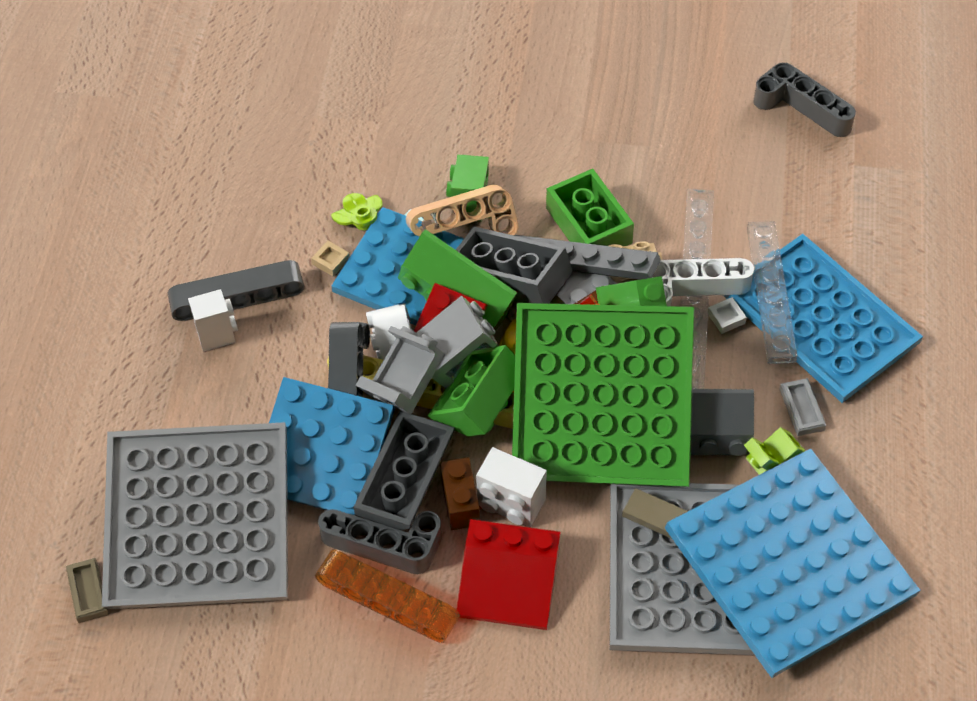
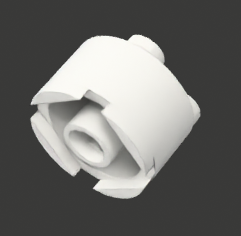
[366,303,412,360]

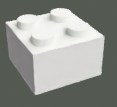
[476,447,547,527]

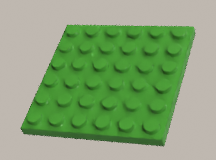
[512,303,695,486]

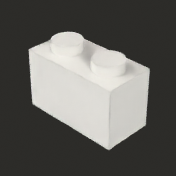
[188,289,238,352]

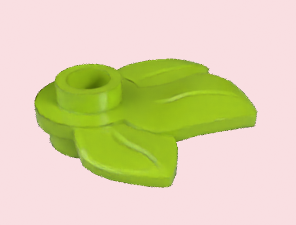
[331,193,383,230]

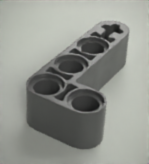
[753,62,856,137]
[328,322,370,397]
[318,509,442,574]

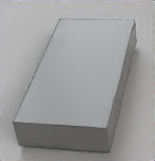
[779,378,826,436]

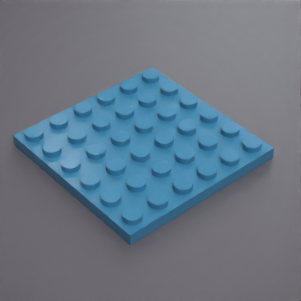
[665,449,921,679]

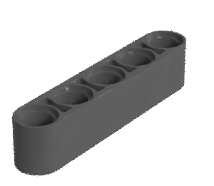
[167,260,305,321]

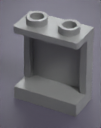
[417,296,498,389]
[355,326,445,415]

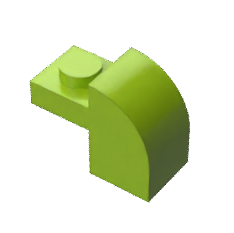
[744,427,805,475]

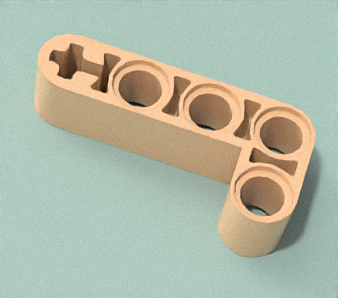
[406,185,518,236]

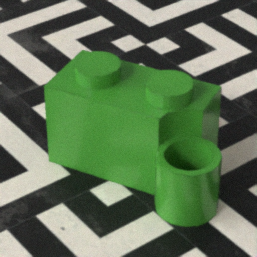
[446,154,489,221]

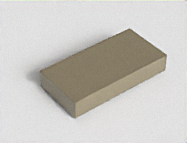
[622,488,688,539]
[66,558,109,623]

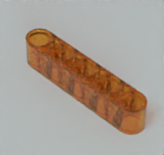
[315,550,460,643]

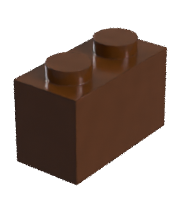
[440,457,480,530]

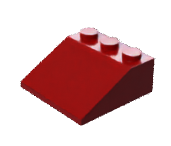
[456,519,561,630]

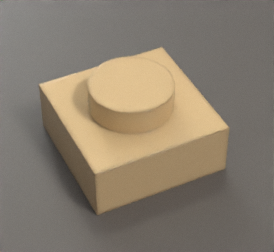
[311,241,350,277]

